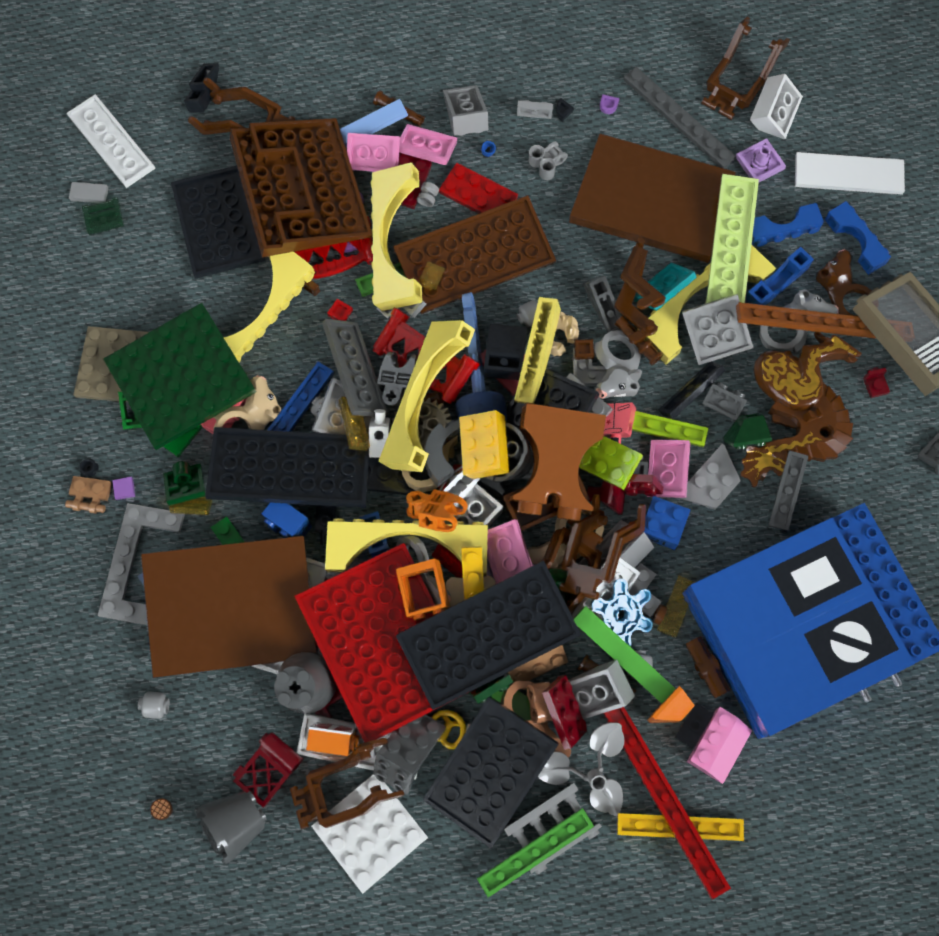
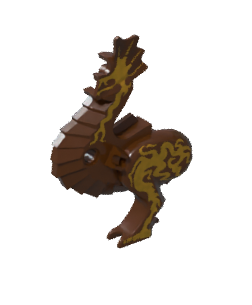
[740,332,862,487]

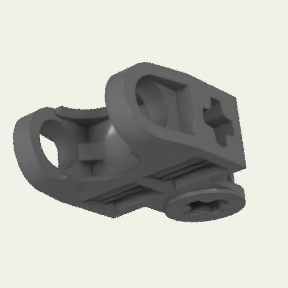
[377,352,419,410]

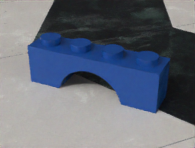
[825,201,891,275]
[752,203,824,247]
[745,247,814,305]

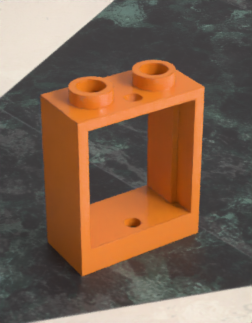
[396,559,450,621]

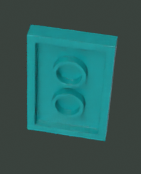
[634,263,697,311]

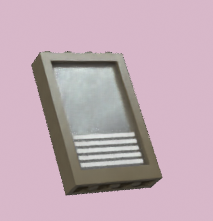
[853,272,939,396]

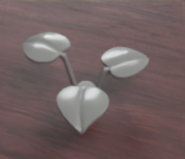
[538,722,624,817]

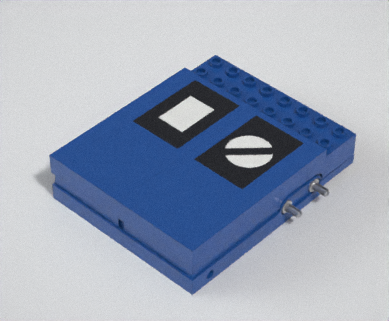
[682,503,939,739]

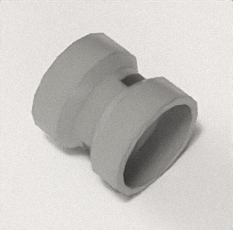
[417,182,439,207]

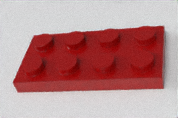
[439,163,518,214]

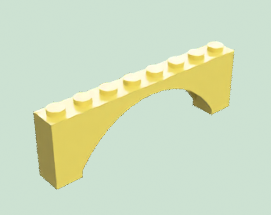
[371,163,422,311]
[637,244,776,364]
[224,252,315,362]
[378,320,475,472]
[325,519,488,576]

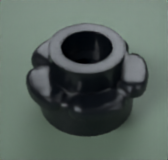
[80,459,99,477]

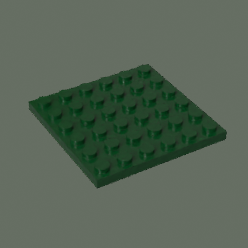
[103,303,257,450]

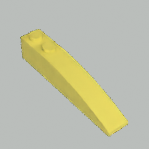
[514,297,561,404]

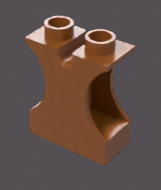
[509,403,606,521]

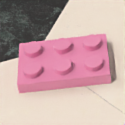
[399,124,457,165]
[347,133,400,172]
[648,440,690,498]
[487,519,533,584]

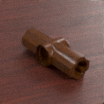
[685,636,730,699]

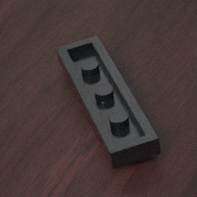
[658,361,725,419]

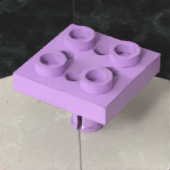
[736,138,786,182]

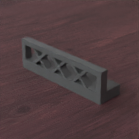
[768,451,808,533]

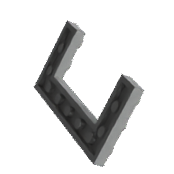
[98,503,185,626]

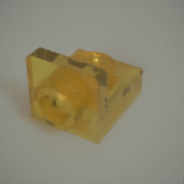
[419,262,445,290]

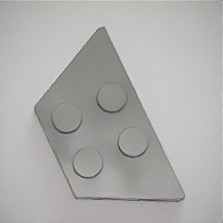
[675,444,741,510]

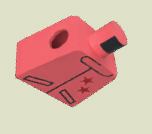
[603,403,636,444]

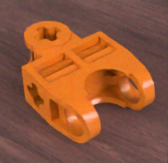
[406,489,468,532]

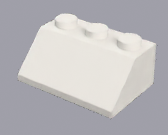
[750,74,803,139]

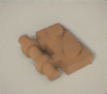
[65,476,112,514]

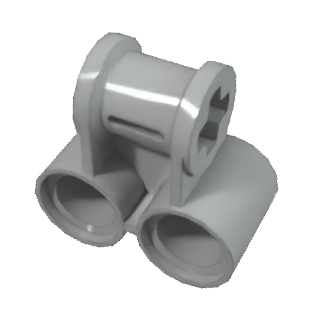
[528,141,568,180]

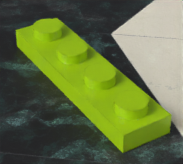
[632,411,708,447]

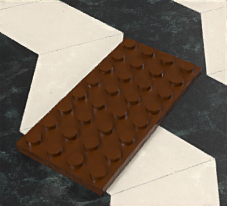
[393,195,556,314]

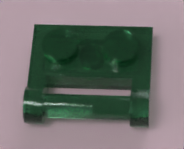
[82,197,124,235]

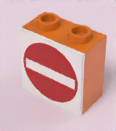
[306,722,359,756]

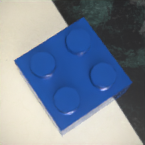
[643,496,691,550]
[261,503,312,538]

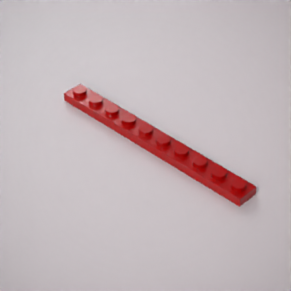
[603,707,731,900]

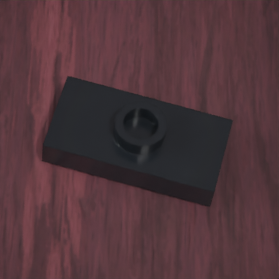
[674,703,714,749]

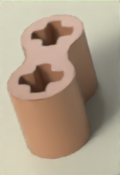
[527,682,553,724]

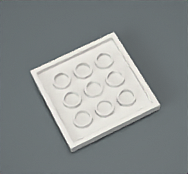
[311,775,428,894]

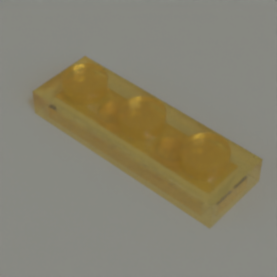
[338,396,370,451]
[657,576,696,638]

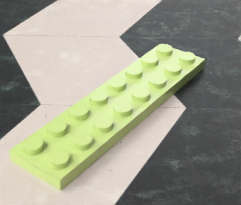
[706,174,759,303]

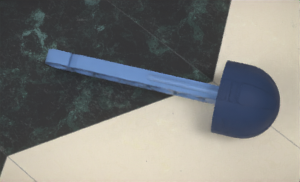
[456,292,507,422]

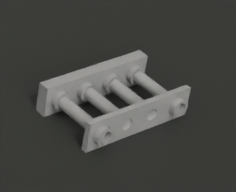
[504,783,602,875]

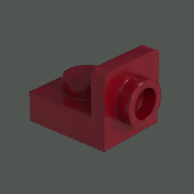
[863,367,890,398]

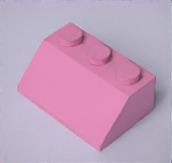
[687,707,752,784]

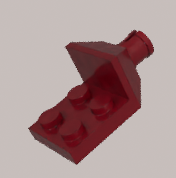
[587,474,664,515]

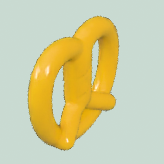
[431,710,466,749]

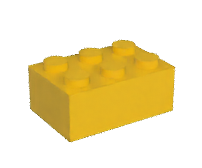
[459,410,509,479]

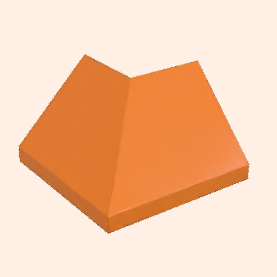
[647,686,695,723]

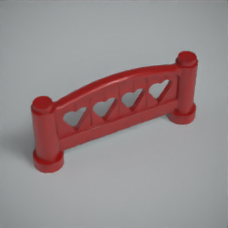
[295,216,373,279]
[372,307,480,404]

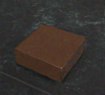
[302,280,320,296]
[574,339,594,360]

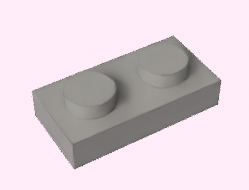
[517,100,553,119]

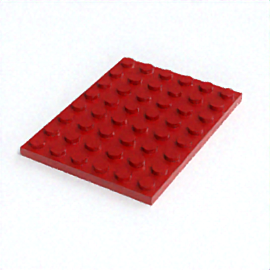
[294,543,469,742]

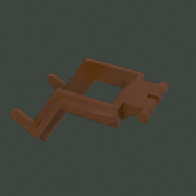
[701,16,790,120]
[188,78,295,135]
[614,238,666,344]
[560,494,646,600]
[542,520,603,614]
[290,738,405,829]

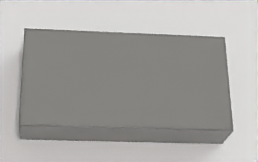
[69,182,108,204]

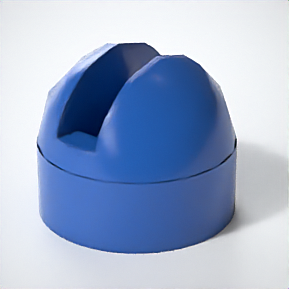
[481,141,496,157]

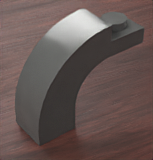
[425,419,460,487]

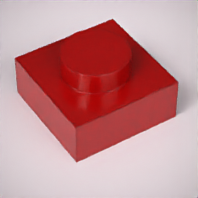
[327,299,353,321]

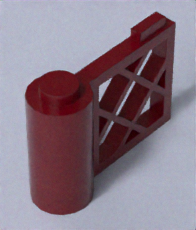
[233,732,303,808]

